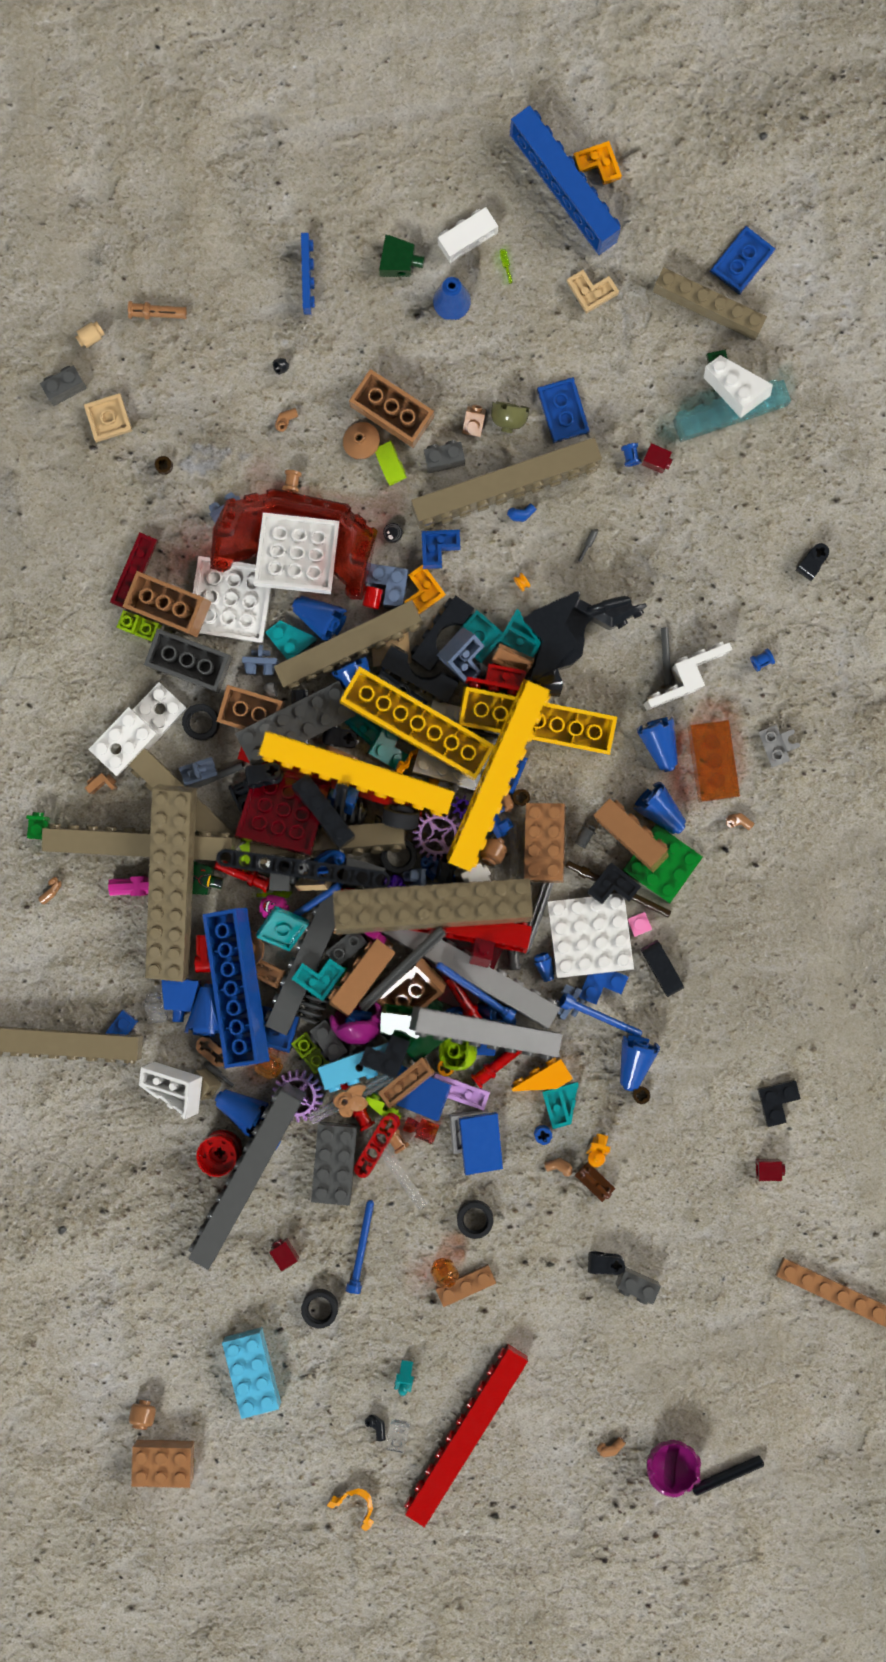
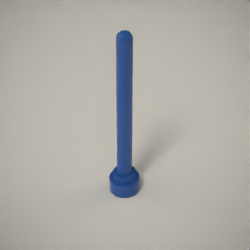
[292,883,343,916]
[436,962,517,1023]
[559,993,642,1037]
[346,1200,374,1294]

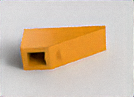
[511,1057,573,1091]

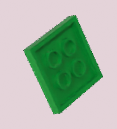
[623,824,703,904]

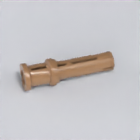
[128,301,187,320]

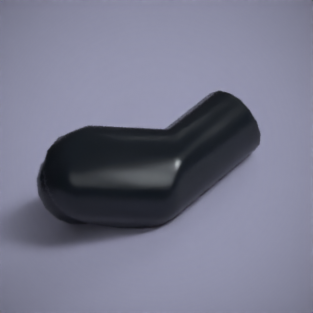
[365,1415,386,1442]

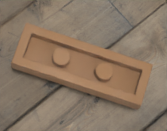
[378,1057,435,1108]
[436,1264,496,1307]

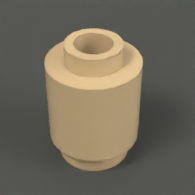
[75,321,105,348]

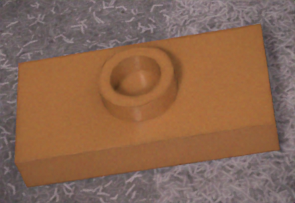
[491,643,534,674]
[256,960,286,989]

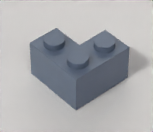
[367,563,409,609]
[437,627,484,686]

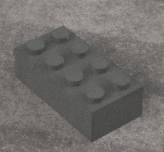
[144,629,232,693]
[311,1121,358,1206]

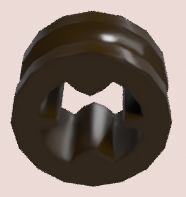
[155,456,173,475]
[513,789,530,806]
[632,1086,651,1104]

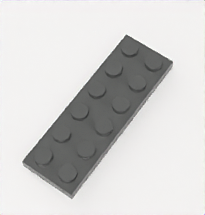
[235,681,356,765]

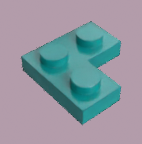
[367,727,409,770]
[291,958,346,1001]

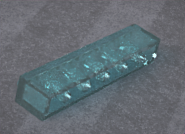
[673,379,791,443]

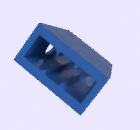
[161,979,201,1022]

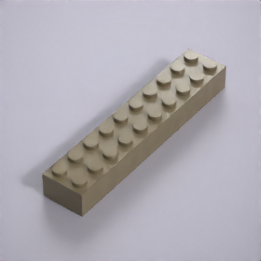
[411,437,602,530]
[145,784,197,982]
[333,878,533,935]

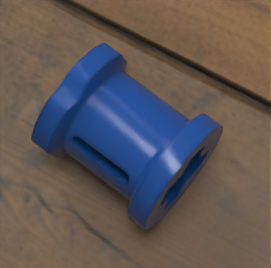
[621,443,642,467]
[750,648,775,672]
[534,1125,552,1145]

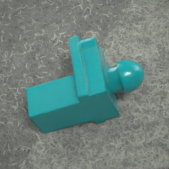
[394,1360,414,1396]

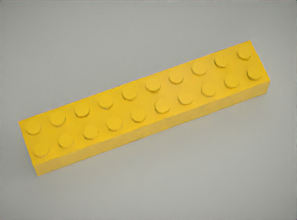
[446,679,551,871]
[259,731,455,817]

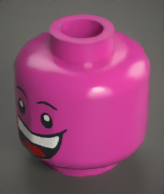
[259,894,289,919]

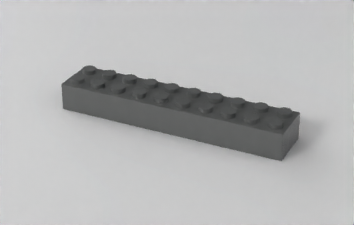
[188,1082,307,1270]

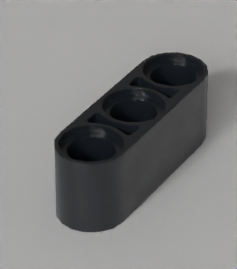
[640,940,684,997]

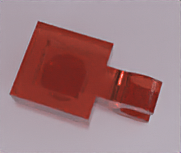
[403,1117,440,1144]

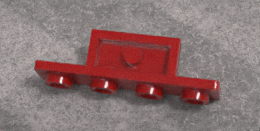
[465,664,526,696]

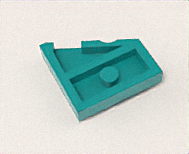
[498,609,541,657]
[265,621,318,660]
[542,1081,579,1129]

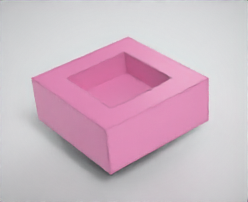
[627,912,652,937]

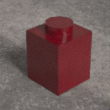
[642,443,673,474]
[469,938,495,968]
[755,1159,785,1181]
[269,1238,299,1272]

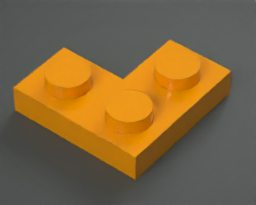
[573,141,622,185]
[404,564,446,614]

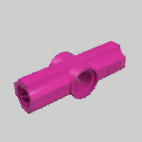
[108,876,149,896]

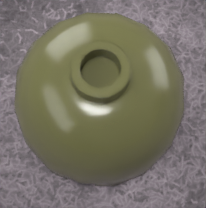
[491,402,530,433]

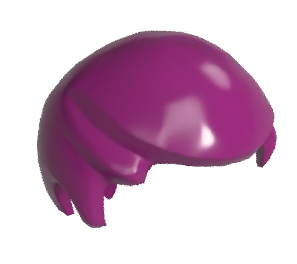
[330,1002,382,1045]
[646,1440,701,1497]

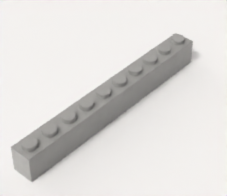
[381,930,560,1030]

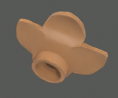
[333,1084,368,1118]

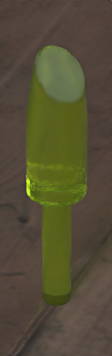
[500,249,513,284]
[256,891,293,898]

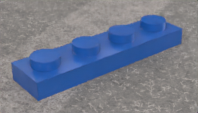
[301,233,315,315]

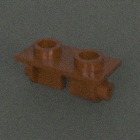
[575,1162,616,1202]

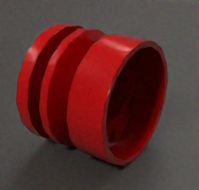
[196,1129,243,1177]

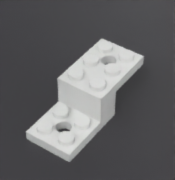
[644,642,732,711]
[88,682,187,776]

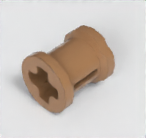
[282,470,302,493]
[385,1128,409,1154]

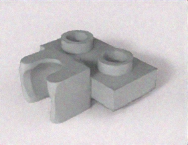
[758,725,800,767]

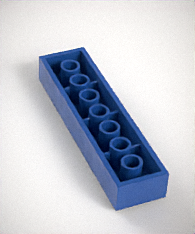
[510,105,621,255]
[202,908,270,1068]

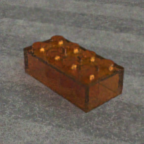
[687,720,740,803]

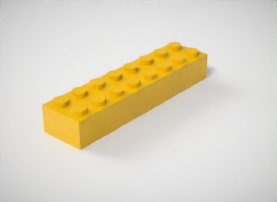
[339,666,495,781]
[457,686,617,755]

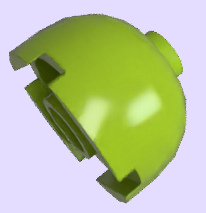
[439,1038,478,1071]

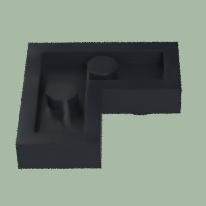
[587,862,641,905]
[359,1035,410,1079]
[757,1080,801,1127]

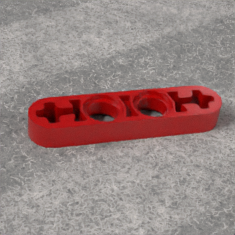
[354,1113,400,1178]

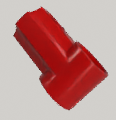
[362,586,383,609]
[195,935,211,973]

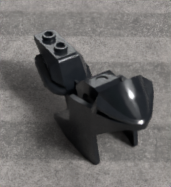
[523,591,647,697]

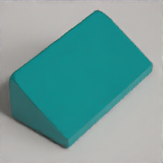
[345,712,381,746]

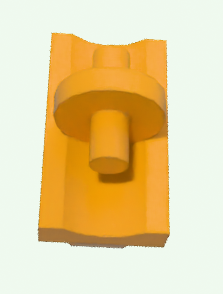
[586,1134,611,1167]

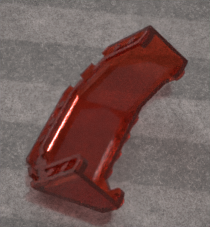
[210,489,378,600]

